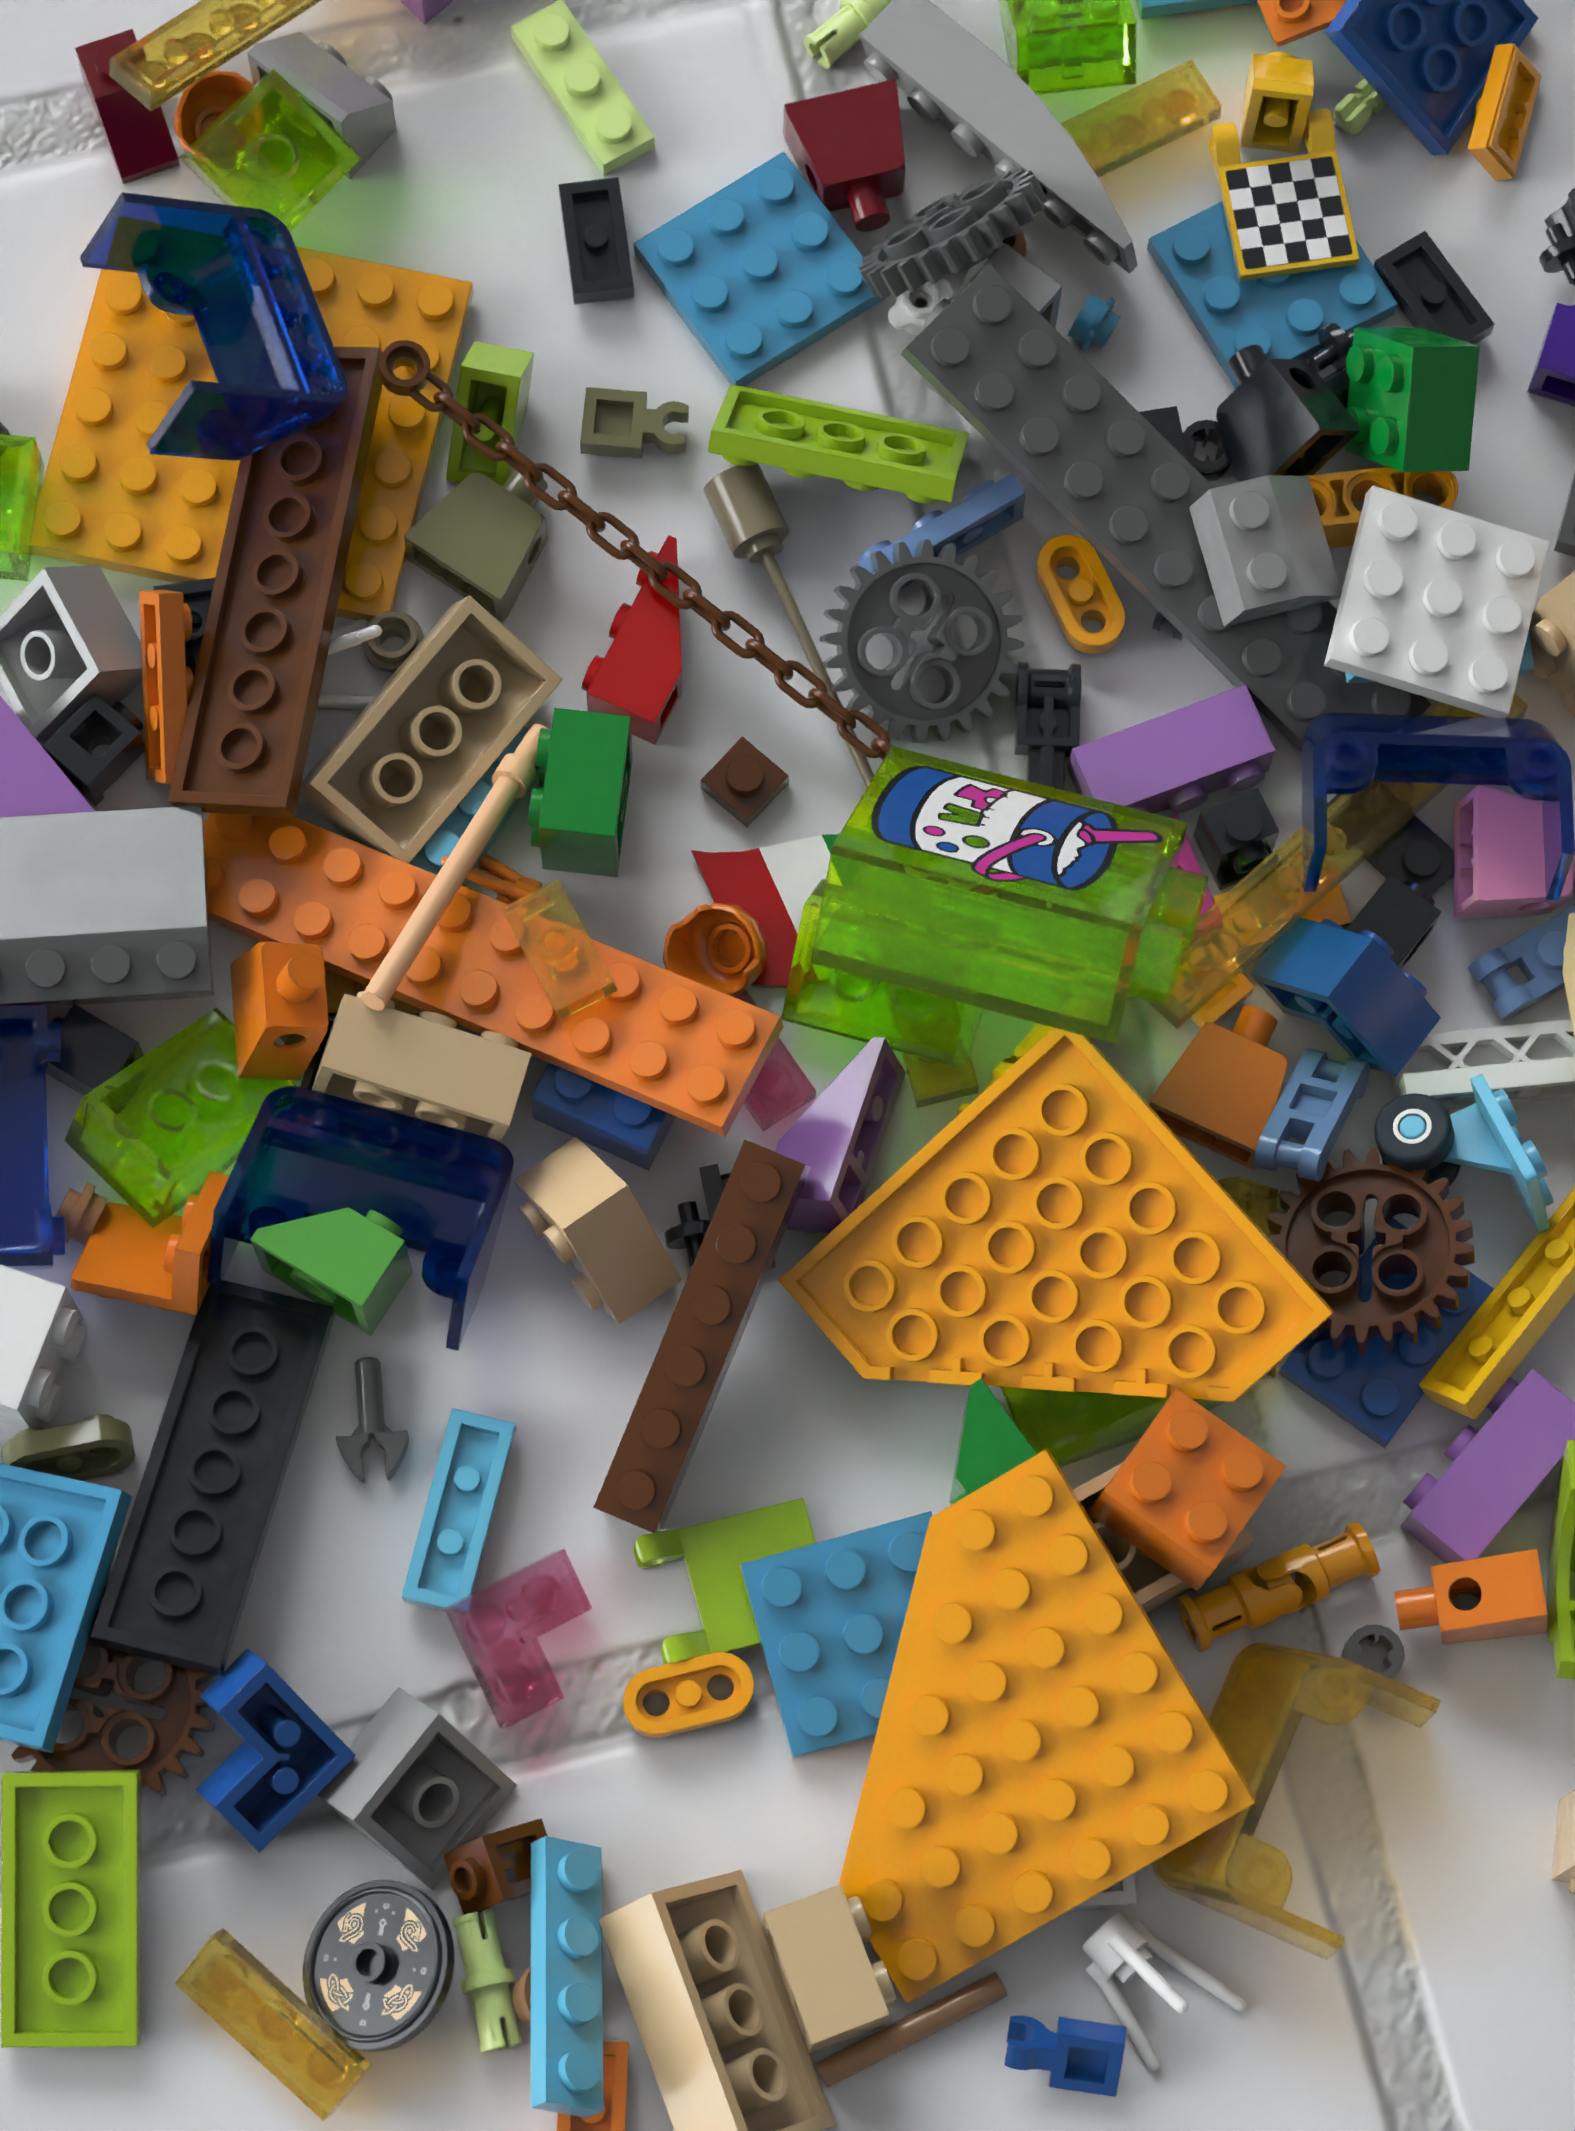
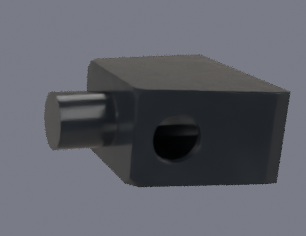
[1216,345,1361,482]

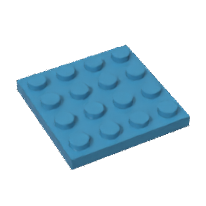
[0,1463,132,1753]

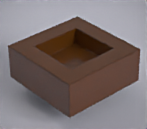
[701,736,789,828]

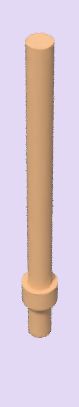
[361,724,548,1011]

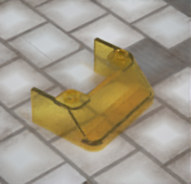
[1152,1642,1441,1960]

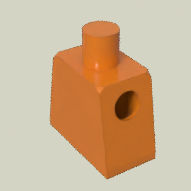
[230,942,329,1081]
[1149,1005,1288,1170]
[1394,1549,1548,1644]

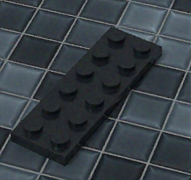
[91,1278,335,1677]

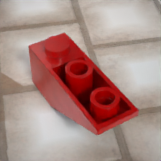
[582,535,682,745]

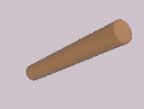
[815,1972,1007,2088]

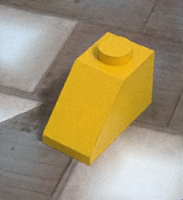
[1239,52,1314,153]

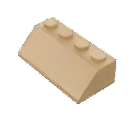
[299,595,563,863]
[598,1870,836,2131]

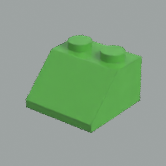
[250,1207,413,1336]

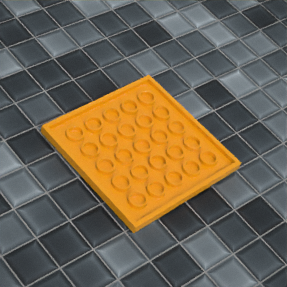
[26,210,474,622]

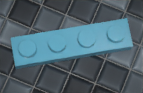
[531,1836,603,2118]

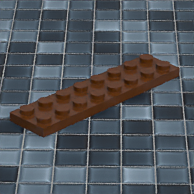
[168,345,383,818]

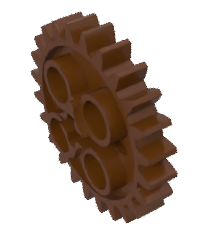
[1266,1147,1475,1354]
[11,1593,215,1804]

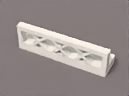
[1392,1019,1575,1110]

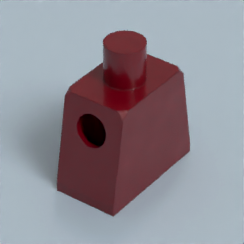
[783,79,905,232]

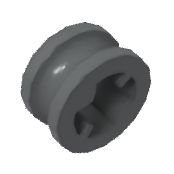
[1341,1624,1405,1688]

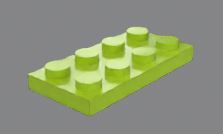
[708,384,969,504]
[1,1770,141,2048]

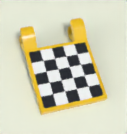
[1209,109,1360,281]

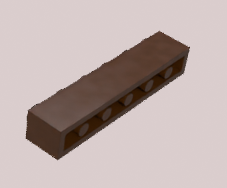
[593,1140,811,1533]

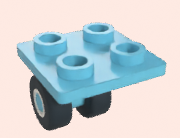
[1374,1074,1554,1234]

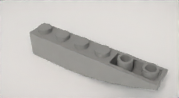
[859,0,1138,274]

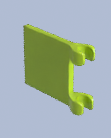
[633,1498,816,1665]

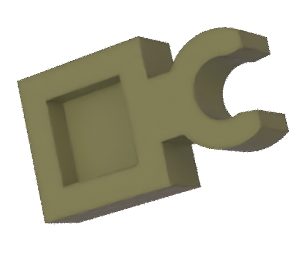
[580,387,689,458]

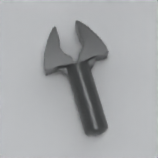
[336,1357,409,1483]

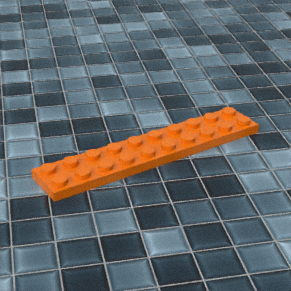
[203,813,784,1137]

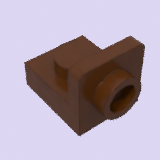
[444,1818,547,1915]

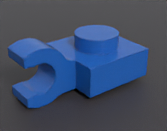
[1004,2015,1126,2097]

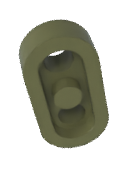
[1,1414,135,1481]

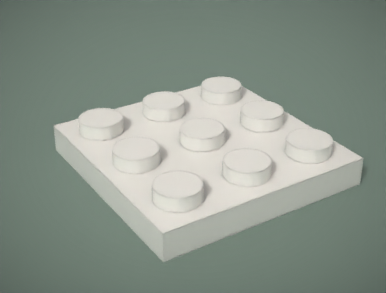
[1324,486,1549,721]

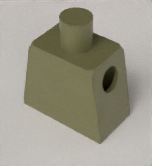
[404,470,548,623]

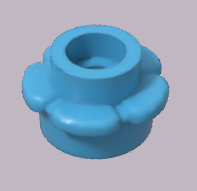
[1068,293,1121,351]

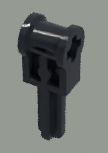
[1014,662,1081,801]

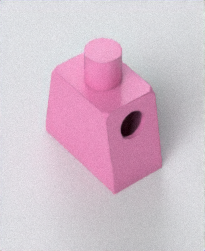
[1454,785,1575,919]

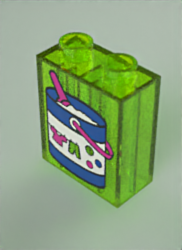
[810,746,1208,1044]

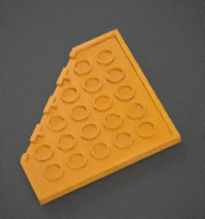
[778,1017,1335,1402]
[838,1448,1256,2004]

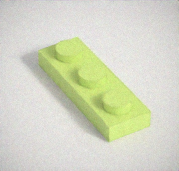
[511,0,655,176]

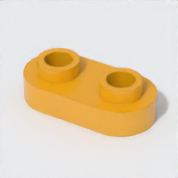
[1036,534,1125,654]
[623,1652,754,1738]

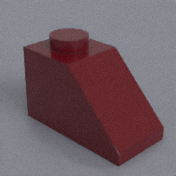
[75,29,180,184]

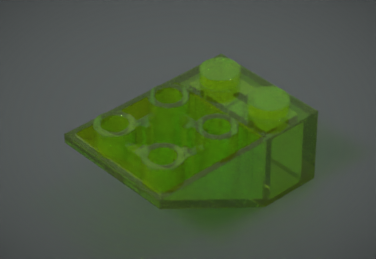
[998,0,1137,95]

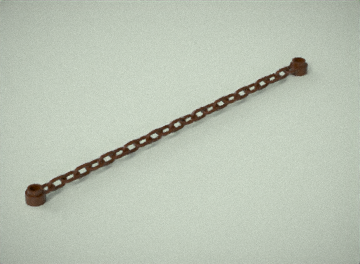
[379,340,1168,977]

